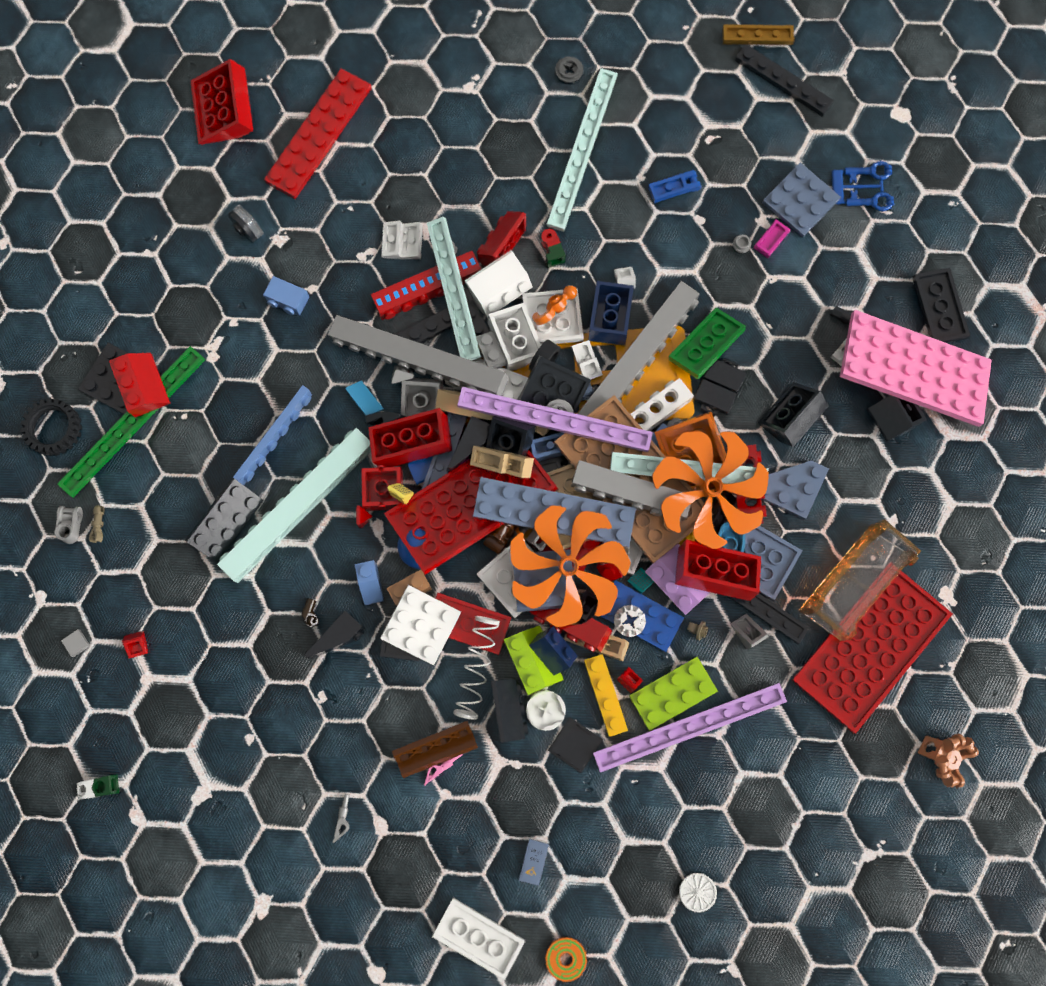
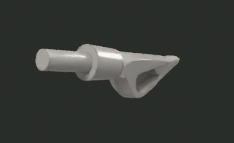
[332,794,350,843]

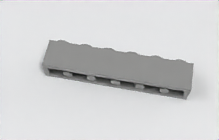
[571,460,691,521]

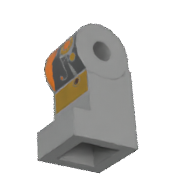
[514,526,547,552]

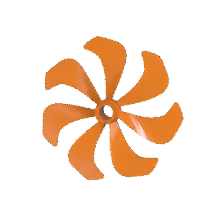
[652,432,769,549]
[510,506,631,627]

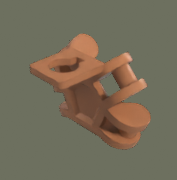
[918,733,979,788]

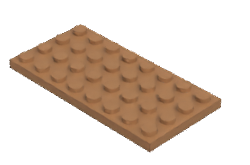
[554,395,714,564]

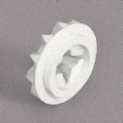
[614,605,646,637]

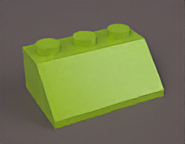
[504,626,564,696]

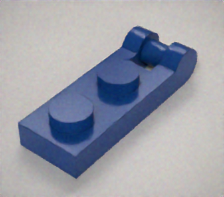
[648,170,702,203]

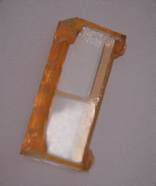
[799,519,921,641]

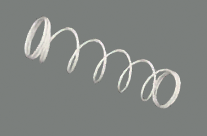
[453,616,500,720]

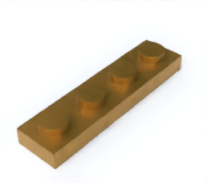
[722,24,794,45]

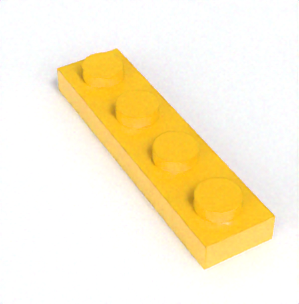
[584,654,628,737]

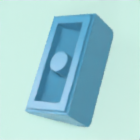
[345,380,384,416]

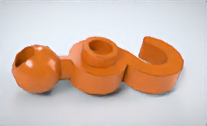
[532,285,577,325]

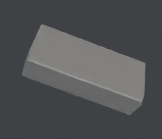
[391,365,414,383]

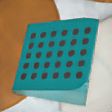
[627,568,654,594]

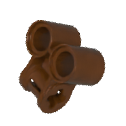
[483,523,517,554]

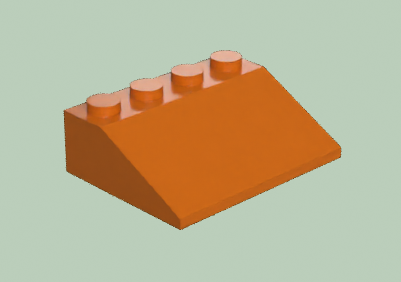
[654,412,726,498]

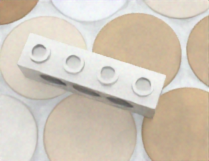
[631,378,694,431]

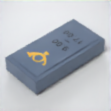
[519,839,549,886]

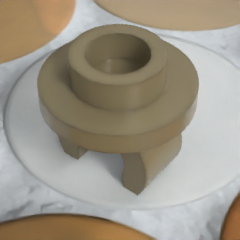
[687,621,708,641]

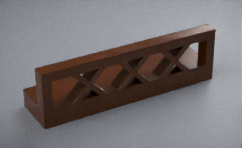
[392,721,478,778]

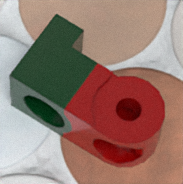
[541,229,566,268]

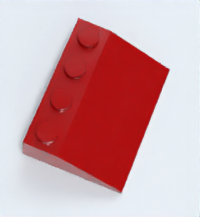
[191,59,253,145]

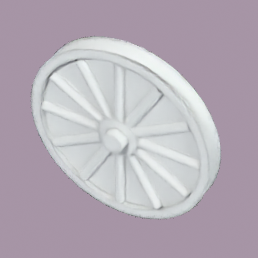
[679,873,717,912]

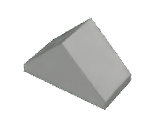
[730,613,768,650]

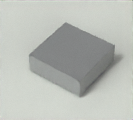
[61,629,90,657]

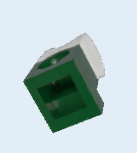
[76,775,119,800]

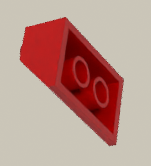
[477,211,526,266]
[109,353,171,418]

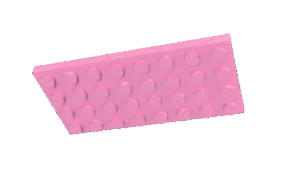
[840,310,992,427]

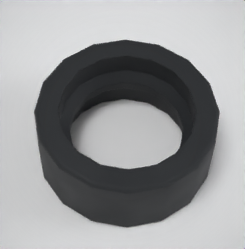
[529,340,561,371]

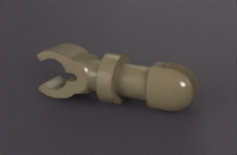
[89,505,104,543]

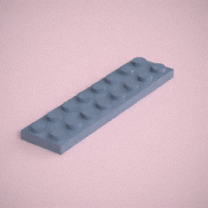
[473,477,636,547]

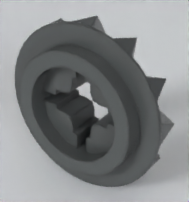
[555,57,583,84]

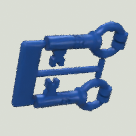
[832,161,894,212]

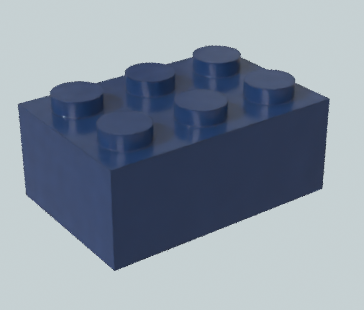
[589,281,634,346]

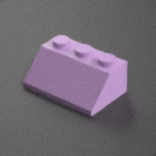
[645,544,710,615]

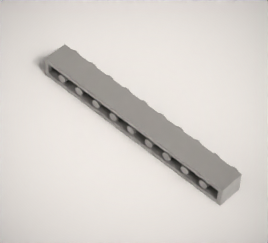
[578,281,700,416]
[328,315,509,396]

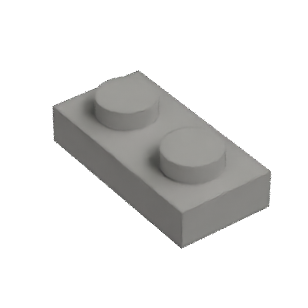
[476,331,507,369]

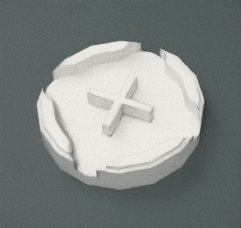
[526,690,566,731]

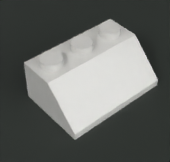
[465,250,533,318]
[488,303,541,371]

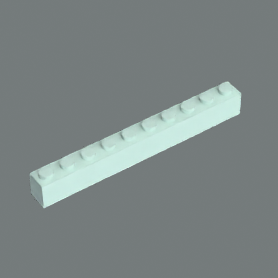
[217,428,371,583]

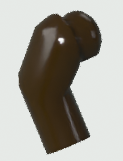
[301,598,319,627]

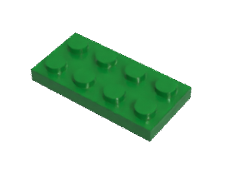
[669,308,746,379]

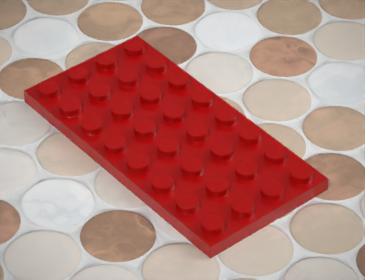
[384,450,558,575]
[792,562,953,734]

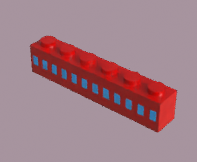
[371,251,481,320]

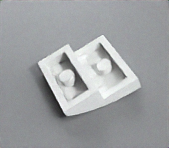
[382,221,423,259]

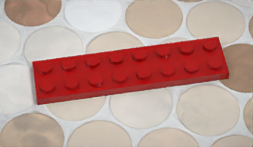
[264,68,372,199]

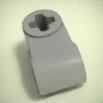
[54,506,83,544]

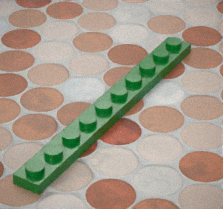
[57,346,205,498]

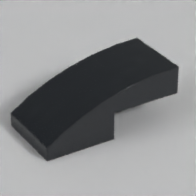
[365,412,407,425]

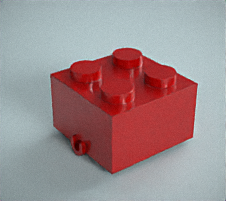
[362,465,403,511]

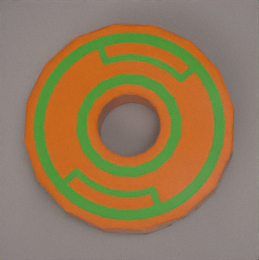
[545,937,587,982]

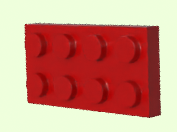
[436,592,512,655]

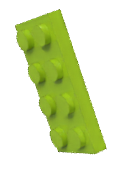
[629,656,718,731]

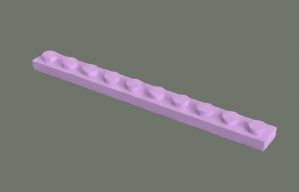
[457,387,653,452]
[593,683,787,772]

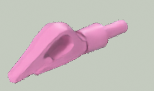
[424,755,462,786]

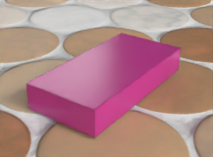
[754,219,791,258]

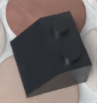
[486,416,536,456]

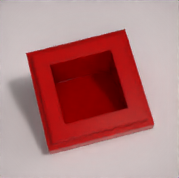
[122,631,148,659]

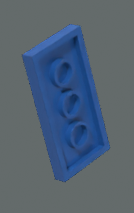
[599,580,684,653]

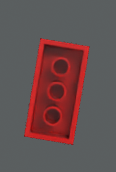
[368,408,453,467]
[675,539,761,601]

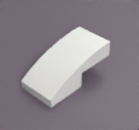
[571,340,603,379]

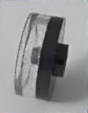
[228,205,264,243]

